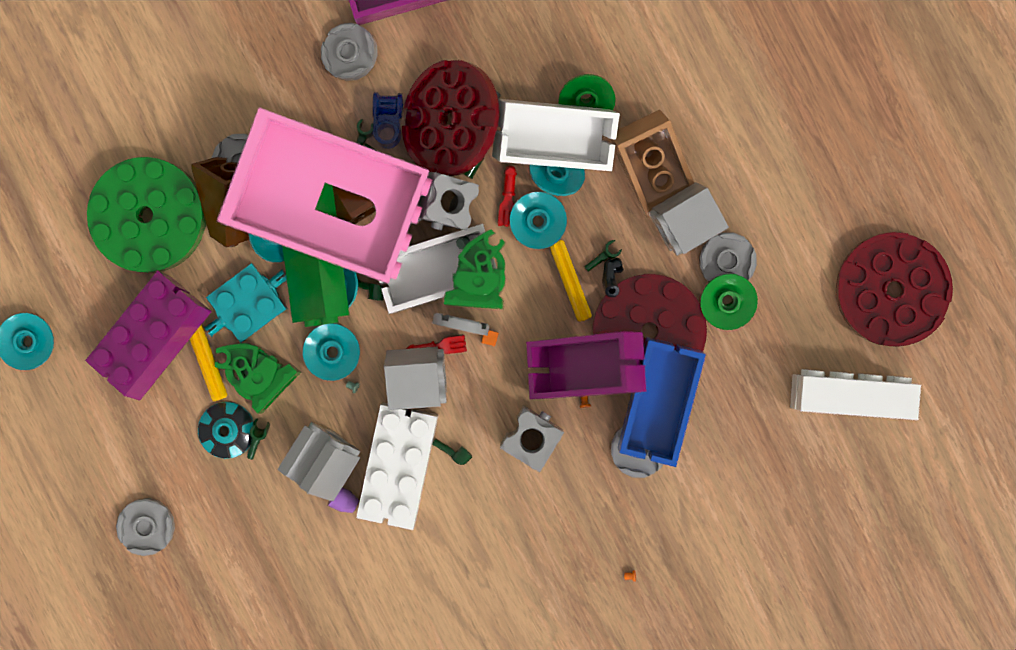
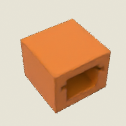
[481,330,499,346]

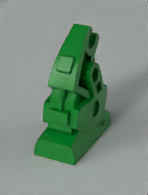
[444,229,506,310]
[215,342,301,414]

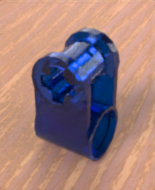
[373,92,403,149]

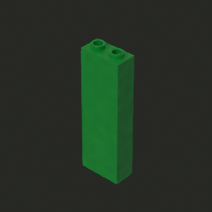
[282,183,349,327]

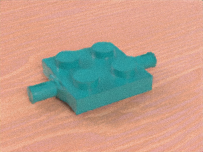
[204,263,287,343]

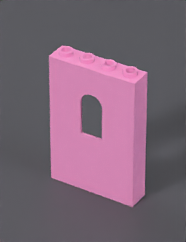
[217,108,432,284]

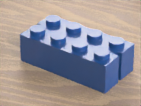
[617,337,706,467]

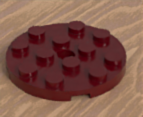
[402,60,499,177]
[836,232,953,347]
[592,274,707,362]

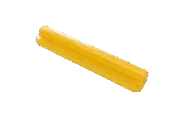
[550,240,592,322]
[190,324,227,401]

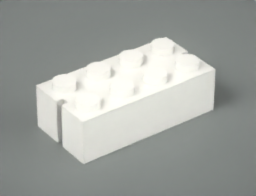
[492,99,619,171]
[379,224,497,314]
[790,369,921,420]
[356,403,439,530]

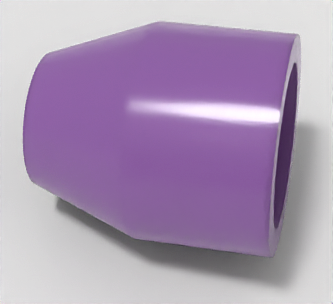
[328,487,359,513]

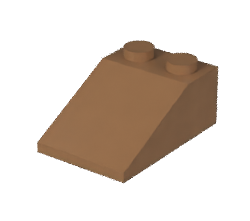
[610,110,694,218]

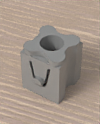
[417,172,479,230]
[648,182,729,256]
[384,347,447,410]
[500,406,564,472]
[277,422,361,501]

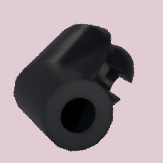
[602,258,624,297]

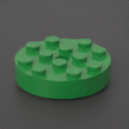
[87,157,206,273]

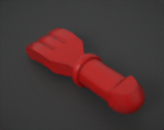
[498,165,517,227]
[406,334,467,354]

